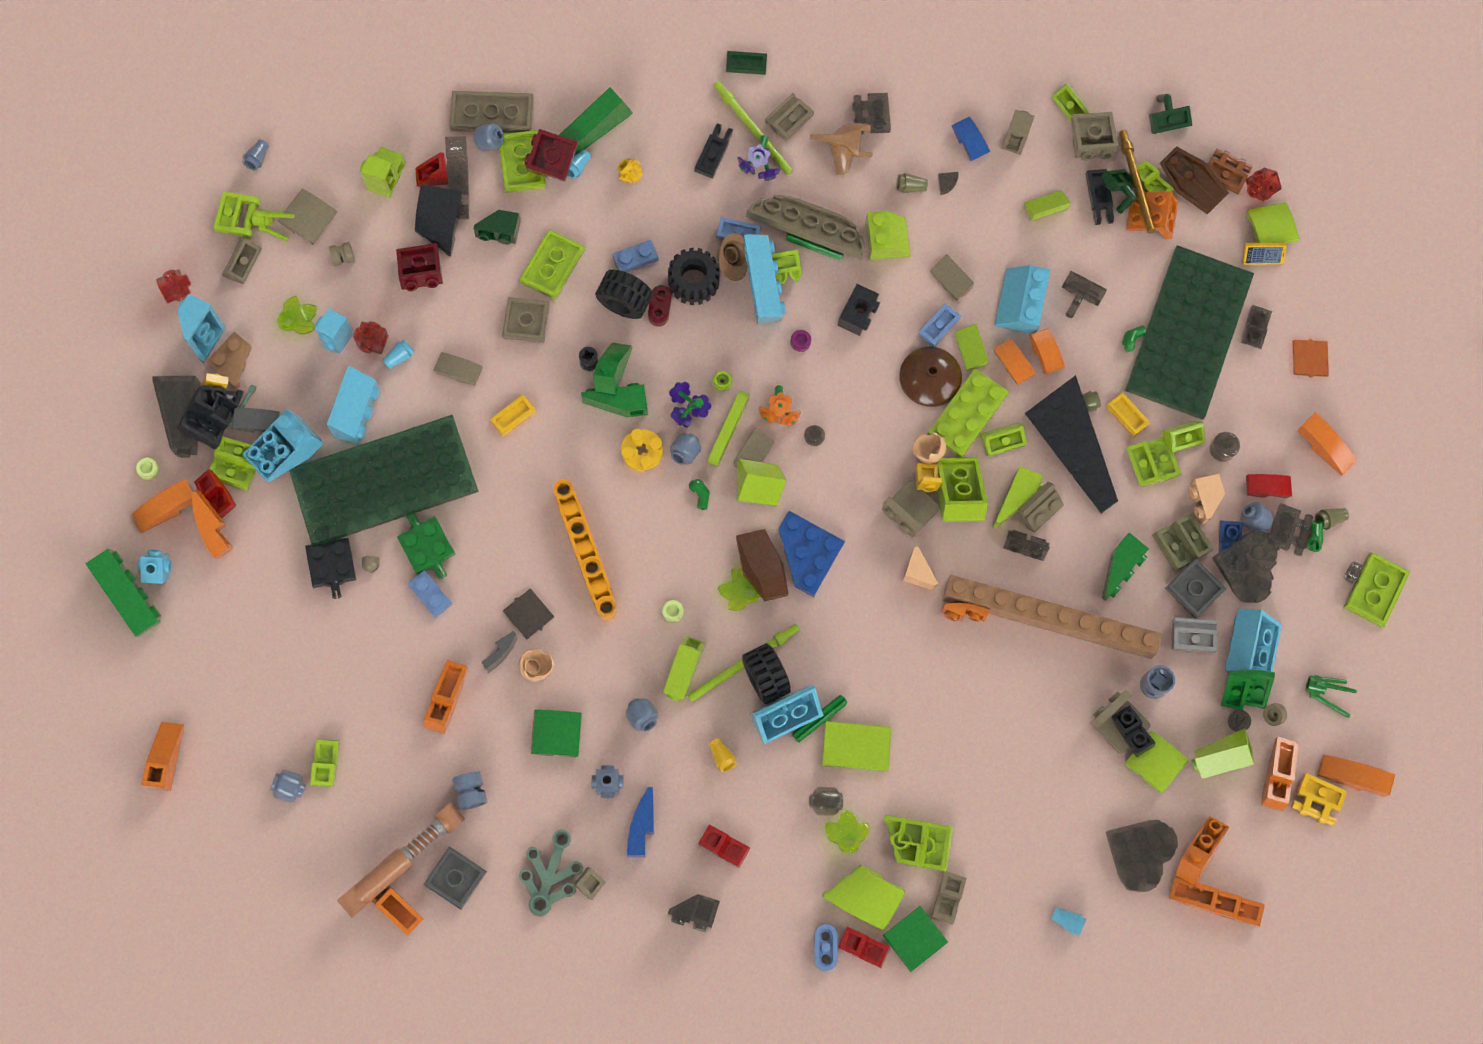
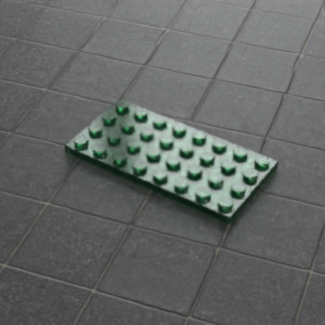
[1124,245,1254,420]
[289,414,479,547]

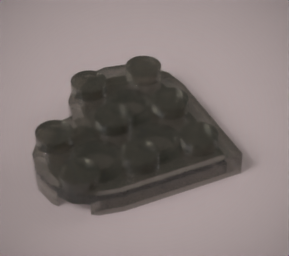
[1212,531,1279,603]
[1105,820,1178,893]

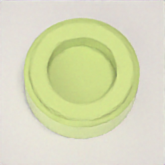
[136,457,159,480]
[662,600,684,623]

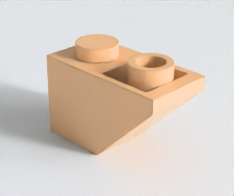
[1189,474,1225,525]

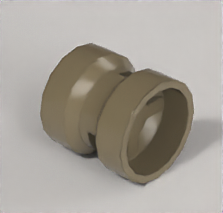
[329,242,355,267]

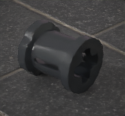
[579,347,598,372]

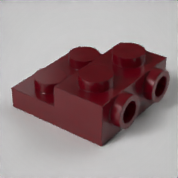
[524,129,579,182]
[396,243,443,292]

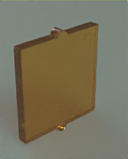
[1293,339,1329,378]

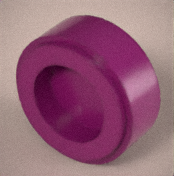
[790,330,811,352]

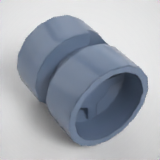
[1140,665,1175,699]
[452,771,488,810]

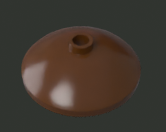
[899,347,962,407]

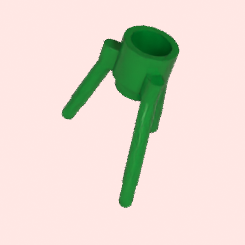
[1305,675,1357,718]

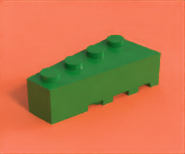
[85,549,161,637]

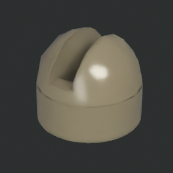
[362,556,380,573]

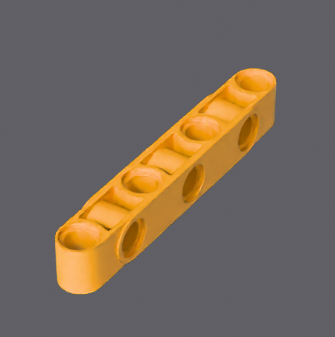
[554,479,617,621]

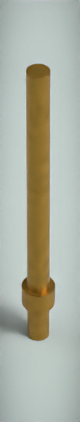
[1119,130,1155,234]

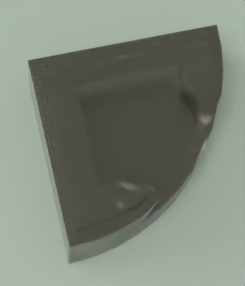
[938,172,959,195]

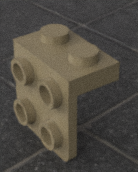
[882,481,940,538]
[1090,690,1150,754]

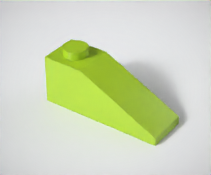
[993,466,1044,529]

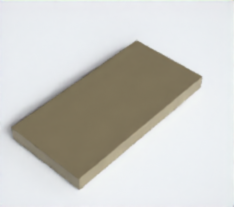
[450,91,533,133]

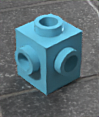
[137,549,172,584]

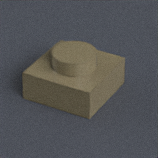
[573,867,606,900]

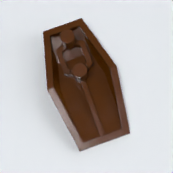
[1160,146,1229,215]
[736,529,789,602]

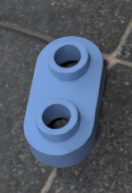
[814,924,837,971]

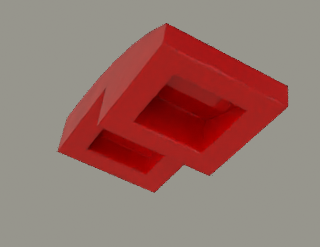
[194,469,237,518]
[1246,474,1292,498]
[698,824,750,868]
[838,927,890,969]

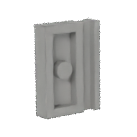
[1172,617,1218,653]

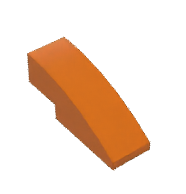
[1297,412,1356,476]
[131,479,194,533]
[191,491,233,558]
[423,660,468,734]
[1261,737,1298,812]
[1318,755,1396,797]
[371,885,424,936]

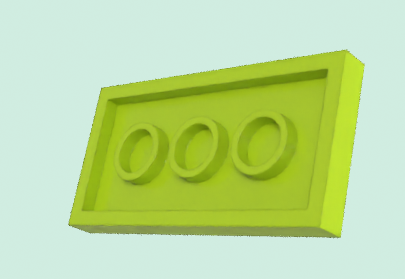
[927,369,1009,458]

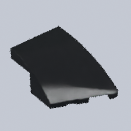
[415,184,462,256]
[177,385,244,449]

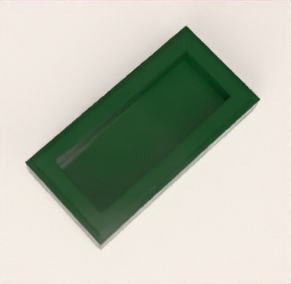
[726,51,767,75]

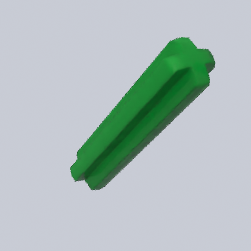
[786,233,844,261]
[792,695,847,742]

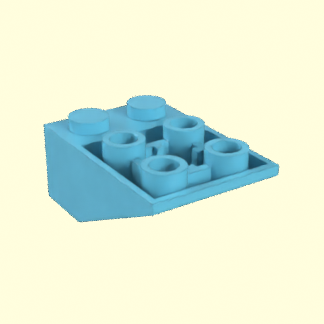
[243,409,324,483]

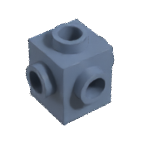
[592,765,623,798]

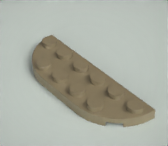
[746,195,864,260]

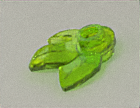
[277,296,317,334]
[718,569,760,611]
[825,810,870,854]

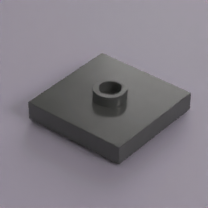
[1165,558,1226,619]
[423,846,487,910]

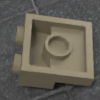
[1071,112,1119,161]

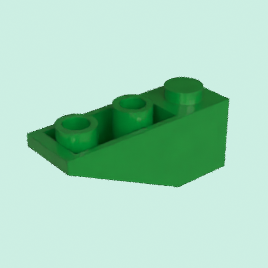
[581,383,648,418]
[1102,533,1149,600]

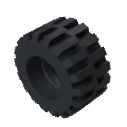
[668,247,720,305]
[595,269,653,319]
[742,643,791,704]

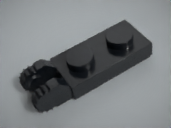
[694,123,733,179]
[1085,169,1114,225]

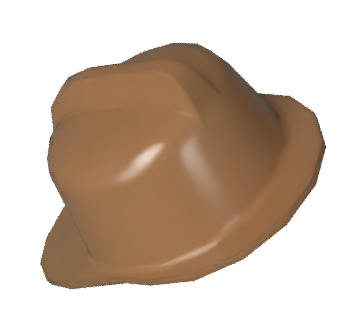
[717,233,747,281]

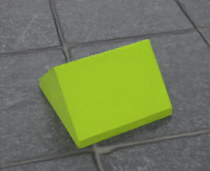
[736,459,786,507]

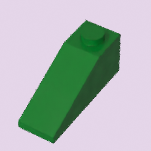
[593,343,632,395]

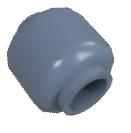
[473,123,504,151]
[670,433,701,465]
[1241,502,1273,533]
[626,698,658,732]
[270,770,306,803]

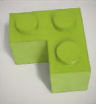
[360,146,406,198]

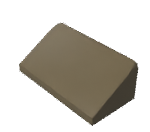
[222,238,262,284]
[930,254,974,301]
[734,428,774,468]

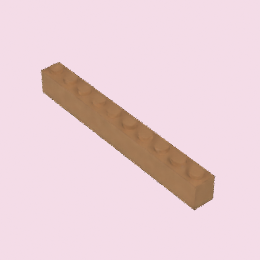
[942,575,1162,659]

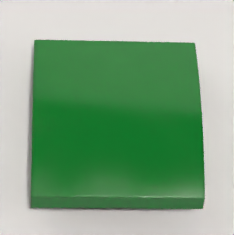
[1221,670,1275,710]
[531,709,582,758]
[882,906,948,972]

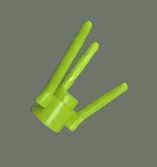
[252,209,295,241]

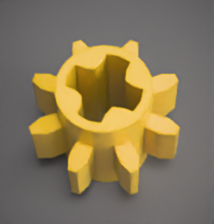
[617,158,643,184]

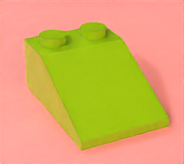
[936,457,988,522]

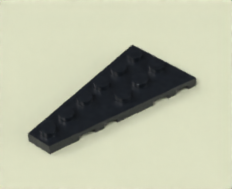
[1025,375,1118,514]

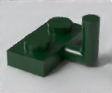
[1149,94,1193,134]
[1101,169,1137,214]

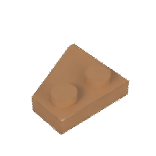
[205,332,252,389]

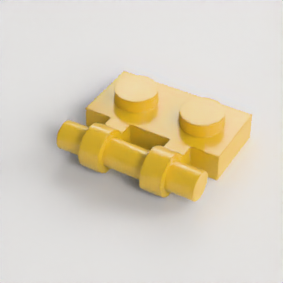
[1291,773,1347,826]

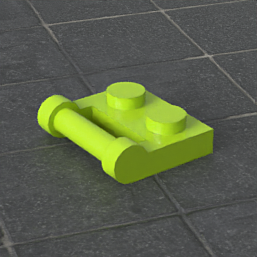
[213,191,261,239]

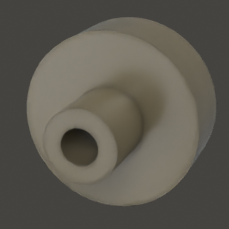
[1263,703,1287,726]

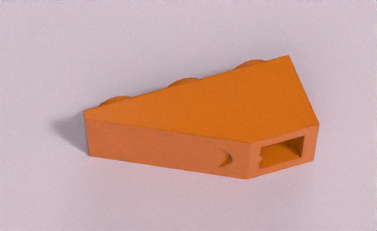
[141,722,184,791]
[1175,816,1229,886]

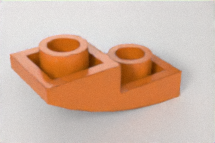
[1029,328,1065,374]
[993,338,1035,385]
[941,603,990,622]

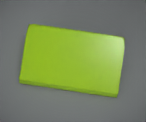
[1051,83,1091,123]
[1024,190,1071,221]
[954,324,988,371]
[1161,421,1205,453]
[980,423,1027,457]

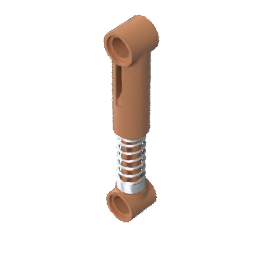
[337,802,465,918]

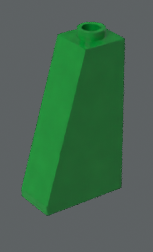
[559,87,633,155]

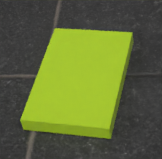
[499,130,546,193]
[519,229,585,300]
[1343,552,1410,628]
[822,721,891,772]

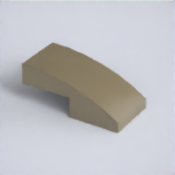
[433,352,483,386]
[931,871,967,925]

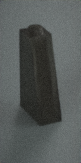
[152,376,201,458]

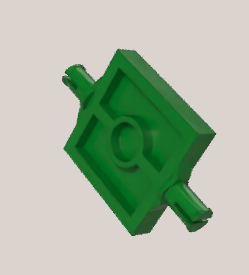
[397,512,456,579]

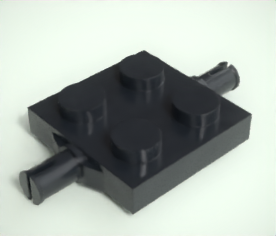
[305,528,356,599]

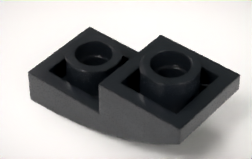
[1111,705,1155,757]

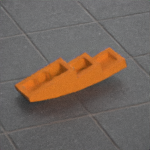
[1169,877,1265,927]

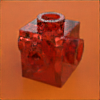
[1245,167,1282,201]
[156,269,192,304]
[353,321,389,355]

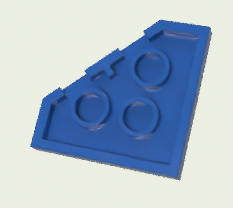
[778,511,845,597]

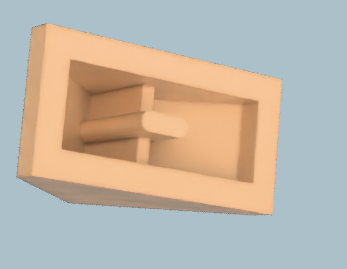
[903,546,938,590]

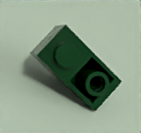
[473,210,521,245]

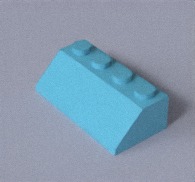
[743,234,786,324]

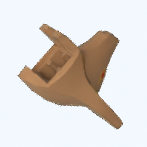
[810,123,873,175]

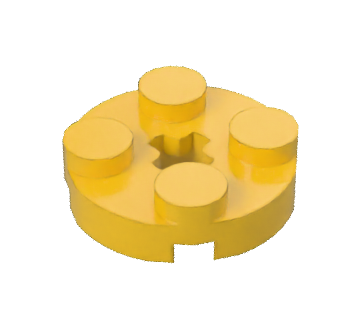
[621,429,663,472]

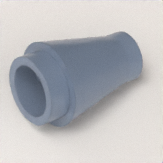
[242,139,269,171]

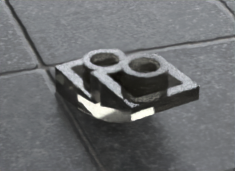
[1241,305,1272,350]

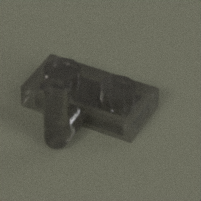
[1062,271,1107,318]

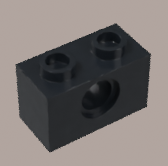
[838,284,880,336]

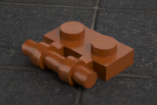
[1208,148,1253,195]

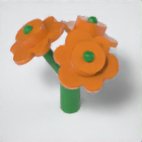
[758,385,801,426]

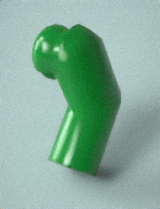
[1122,325,1146,352]
[689,479,710,510]
[1307,520,1324,552]

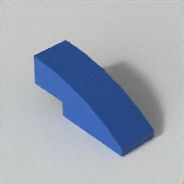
[627,787,654,858]

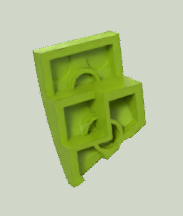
[884,815,954,871]
[822,864,906,931]

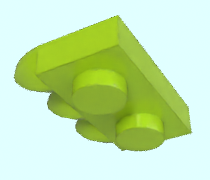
[772,249,802,285]

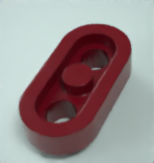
[648,285,672,327]

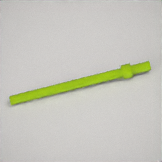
[713,81,793,175]
[687,623,800,702]

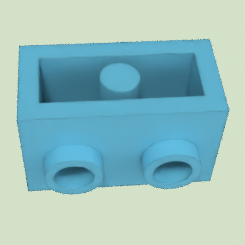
[315,308,354,354]

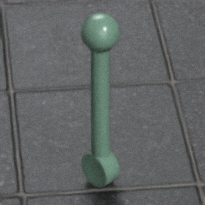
[230,385,256,423]

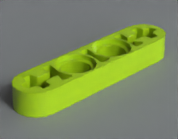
[708,390,750,467]

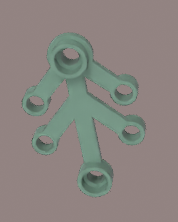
[519,830,583,916]

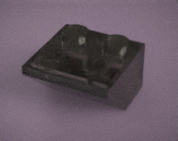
[668,894,720,933]

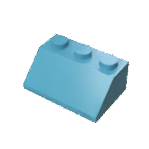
[994,265,1050,334]
[177,294,226,363]
[327,366,380,445]
[1226,609,1282,672]
[750,685,824,744]

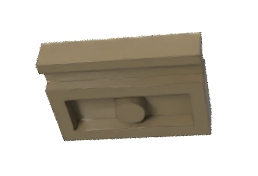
[765,93,814,141]
[1018,481,1064,533]

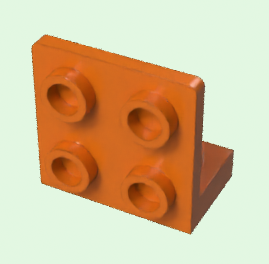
[1126,191,1179,239]

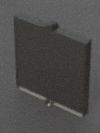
[503,588,554,640]

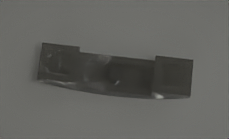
[445,136,469,219]

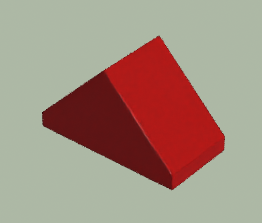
[415,152,449,187]

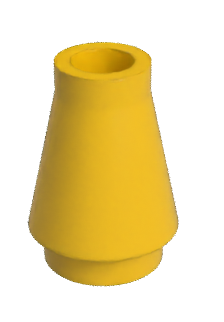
[708,738,737,772]

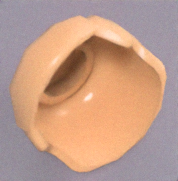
[912,432,947,464]
[518,648,554,682]

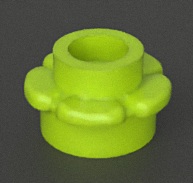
[712,371,733,391]

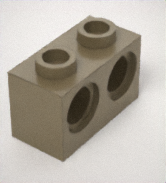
[1002,109,1035,155]

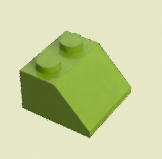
[865,211,911,260]

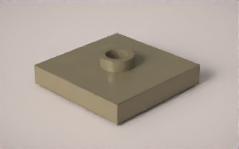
[502,297,550,343]

